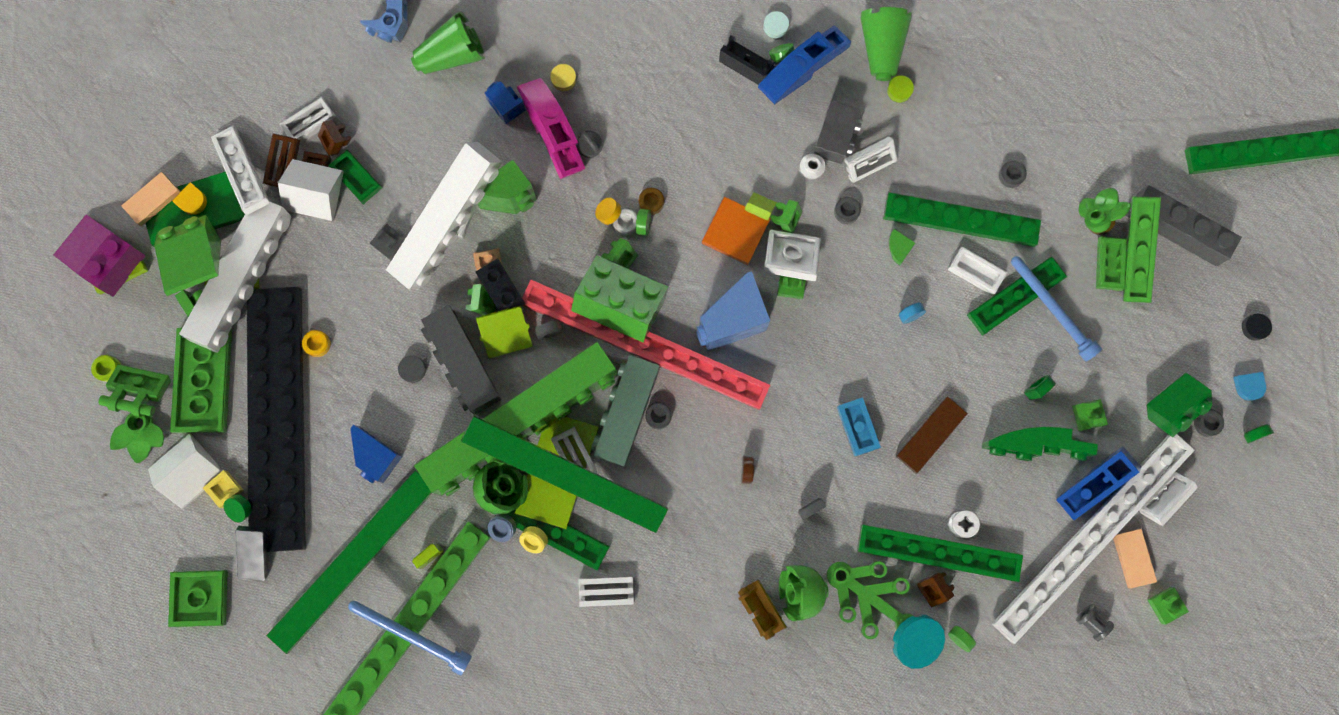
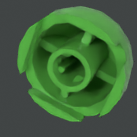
[472,459,529,514]
[779,565,829,622]

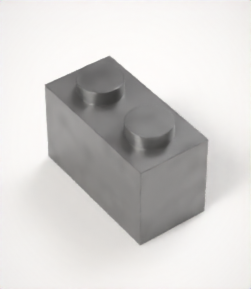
[813,100,863,164]

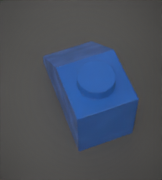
[350,424,402,484]

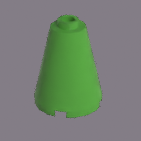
[860,7,912,81]
[411,12,485,74]

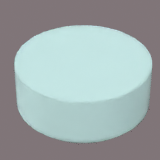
[763,11,789,39]

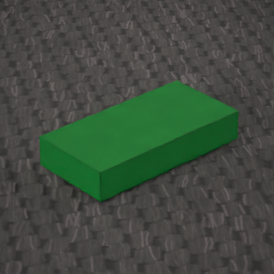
[328,149,382,205]

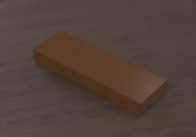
[895,396,968,474]

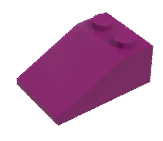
[53,214,146,297]

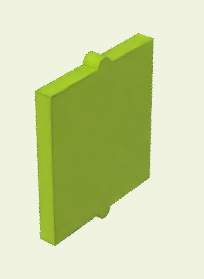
[476,305,533,359]

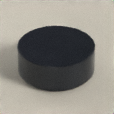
[1242,313,1272,341]

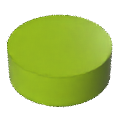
[887,75,914,103]
[91,355,121,382]

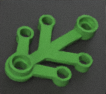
[827,561,913,639]

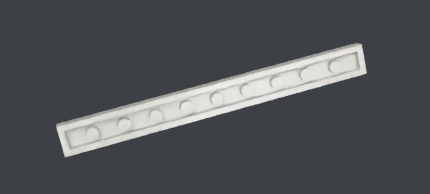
[992,434,1195,644]

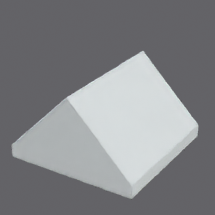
[278,159,344,221]
[148,433,223,509]

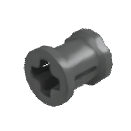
[1076,604,1114,641]

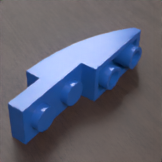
[758,25,851,105]

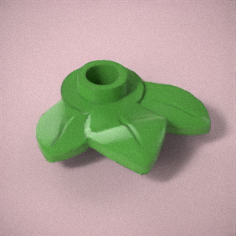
[1078,188,1131,233]
[110,413,164,463]

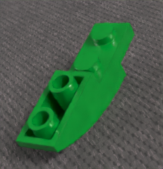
[982,427,1098,461]

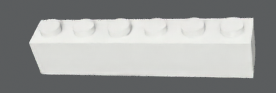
[386,142,502,290]
[179,201,292,353]

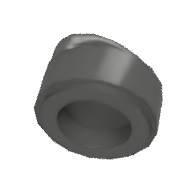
[577,131,603,158]

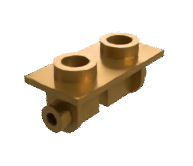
[738,579,787,640]

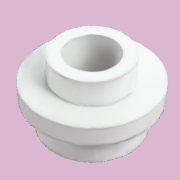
[799,154,825,179]

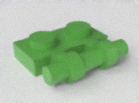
[98,364,171,417]

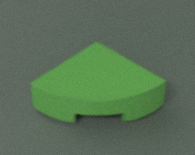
[889,229,915,266]

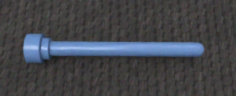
[1011,256,1102,362]
[348,601,472,676]

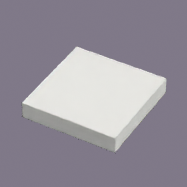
[763,230,821,281]

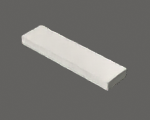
[211,125,270,215]

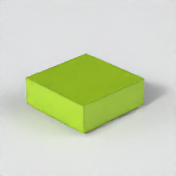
[745,192,777,220]
[412,543,444,569]

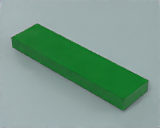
[967,256,1068,336]
[507,510,610,571]

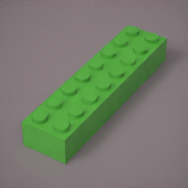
[414,342,618,496]

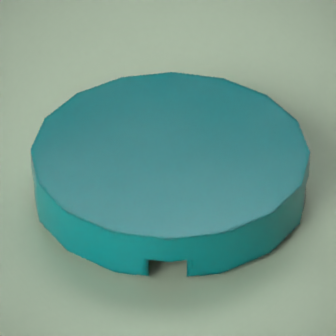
[892,614,946,669]

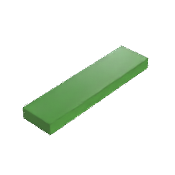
[1122,196,1161,303]

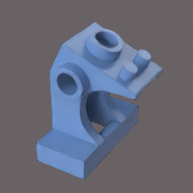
[360,0,408,43]

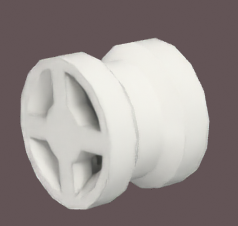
[948,510,980,538]

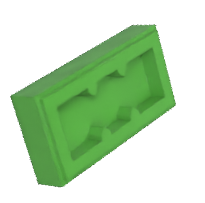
[1096,236,1127,291]

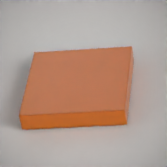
[702,197,771,265]

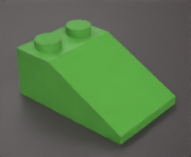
[154,215,221,296]

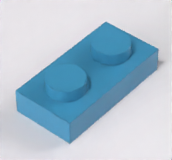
[837,397,881,457]

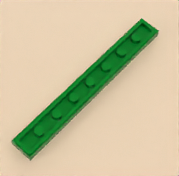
[461,415,669,533]
[266,471,432,654]

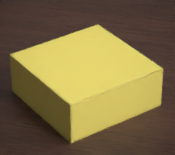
[203,470,244,508]

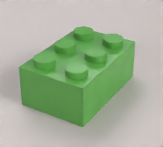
[571,255,668,342]

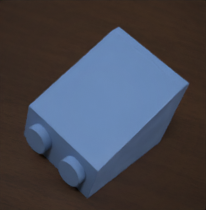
[696,271,770,352]

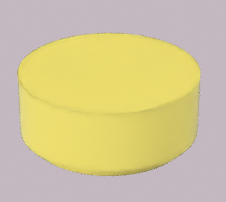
[550,64,576,91]
[519,526,548,553]

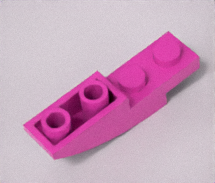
[517,78,585,180]

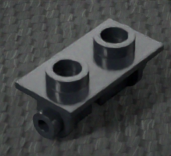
[475,258,525,311]

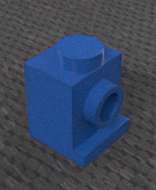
[484,81,526,125]

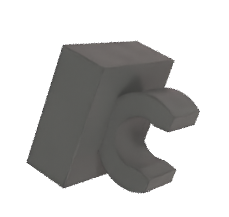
[370,224,405,261]

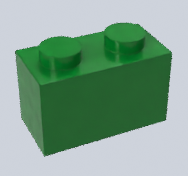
[1146,373,1212,438]

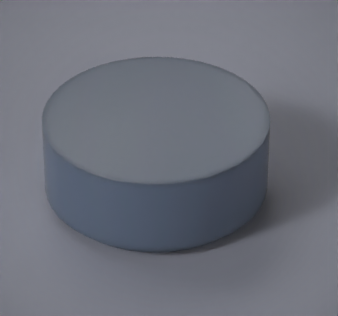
[488,514,516,542]

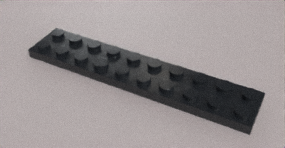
[247,287,306,552]

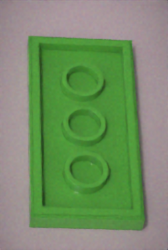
[170,328,232,433]

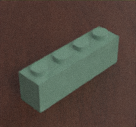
[591,355,660,468]

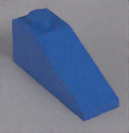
[1056,446,1141,520]

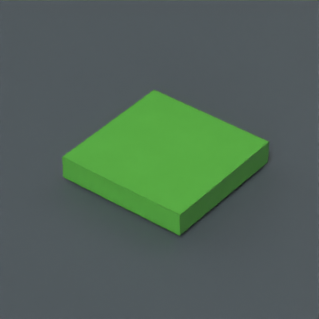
[168,570,228,627]

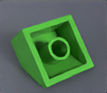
[477,160,537,214]

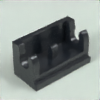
[719,35,775,85]

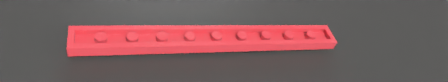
[522,280,770,410]

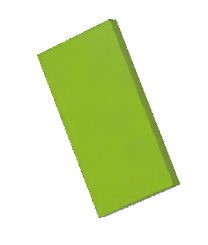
[515,417,599,529]

